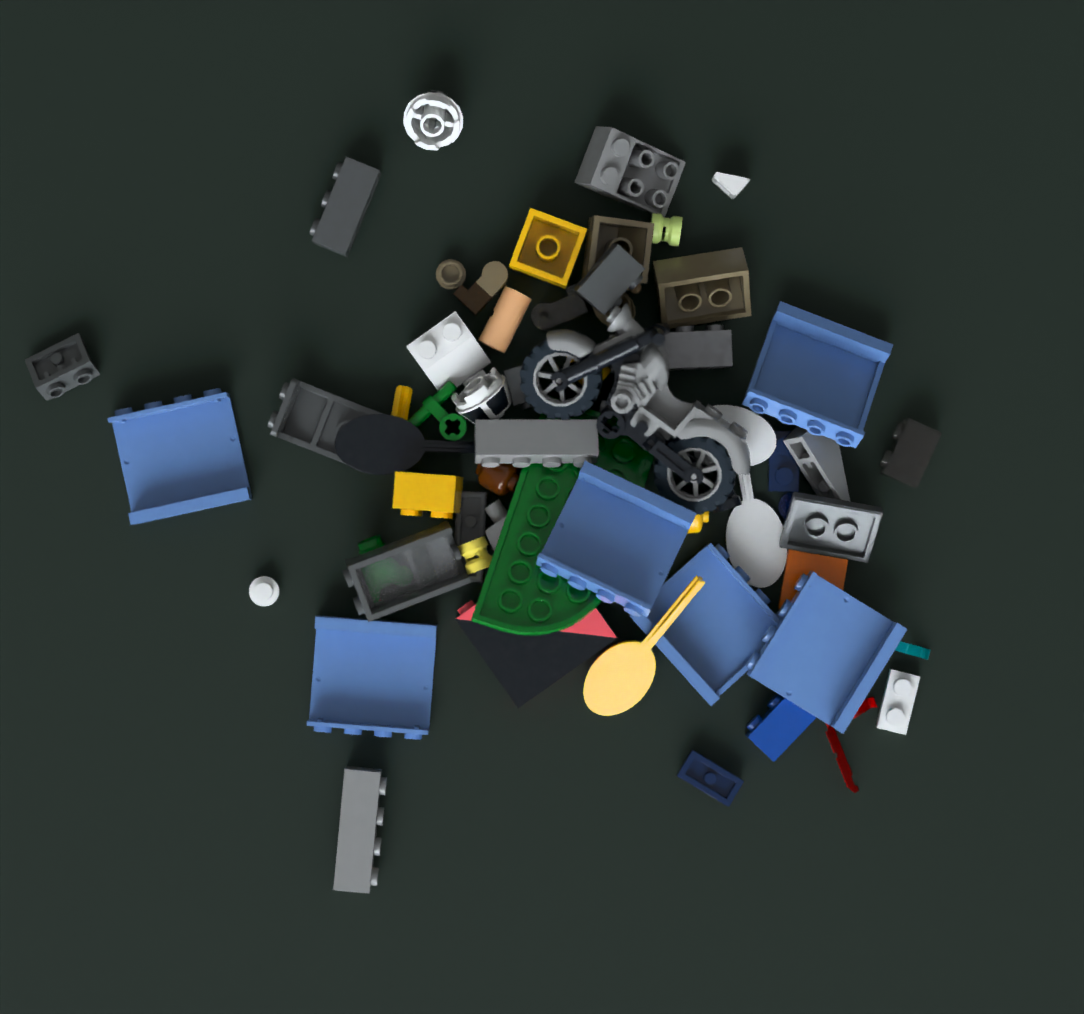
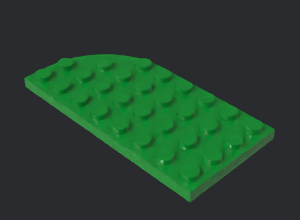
[471,396,654,635]

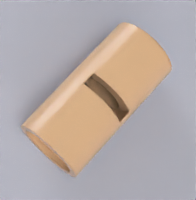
[478,286,532,354]

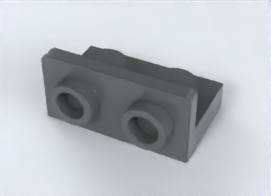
[25,333,100,401]

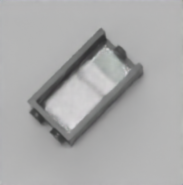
[342,520,471,622]

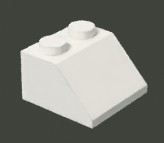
[406,311,492,390]

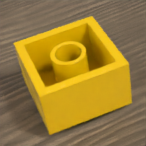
[509,208,587,289]
[392,471,463,519]

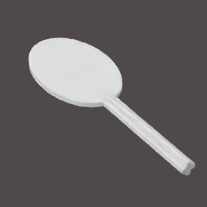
[599,400,776,466]
[726,473,787,588]

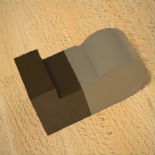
[453,261,508,316]

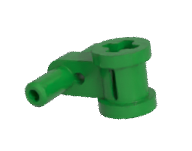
[408,381,467,441]

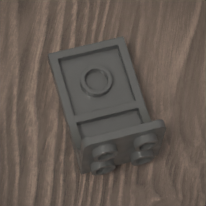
[267,378,382,464]

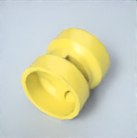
[457,536,493,575]

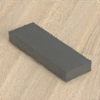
[454,491,487,583]

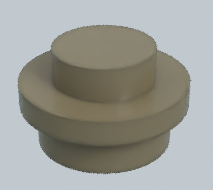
[436,259,466,290]

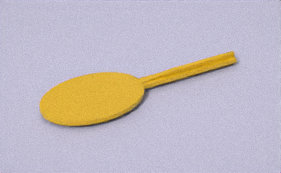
[583,575,706,716]

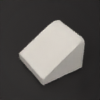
[712,172,751,199]

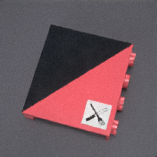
[455,600,617,708]

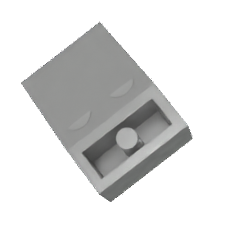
[574,126,686,217]

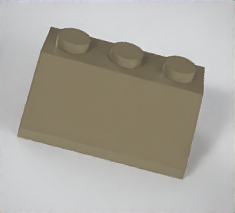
[653,247,752,329]

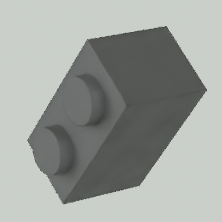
[573,243,645,315]

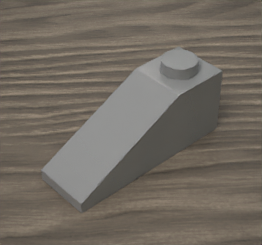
[783,426,850,501]

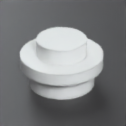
[249,576,280,606]

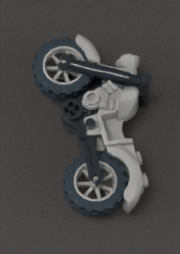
[520,303,751,515]

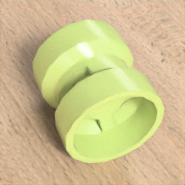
[651,213,683,247]

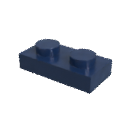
[768,431,799,492]
[676,749,744,807]

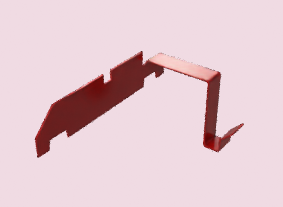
[825,697,878,793]

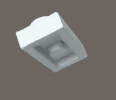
[875,669,920,735]

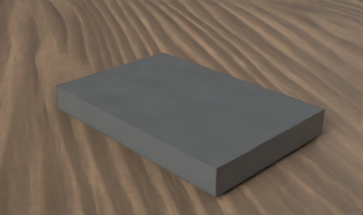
[779,491,883,563]

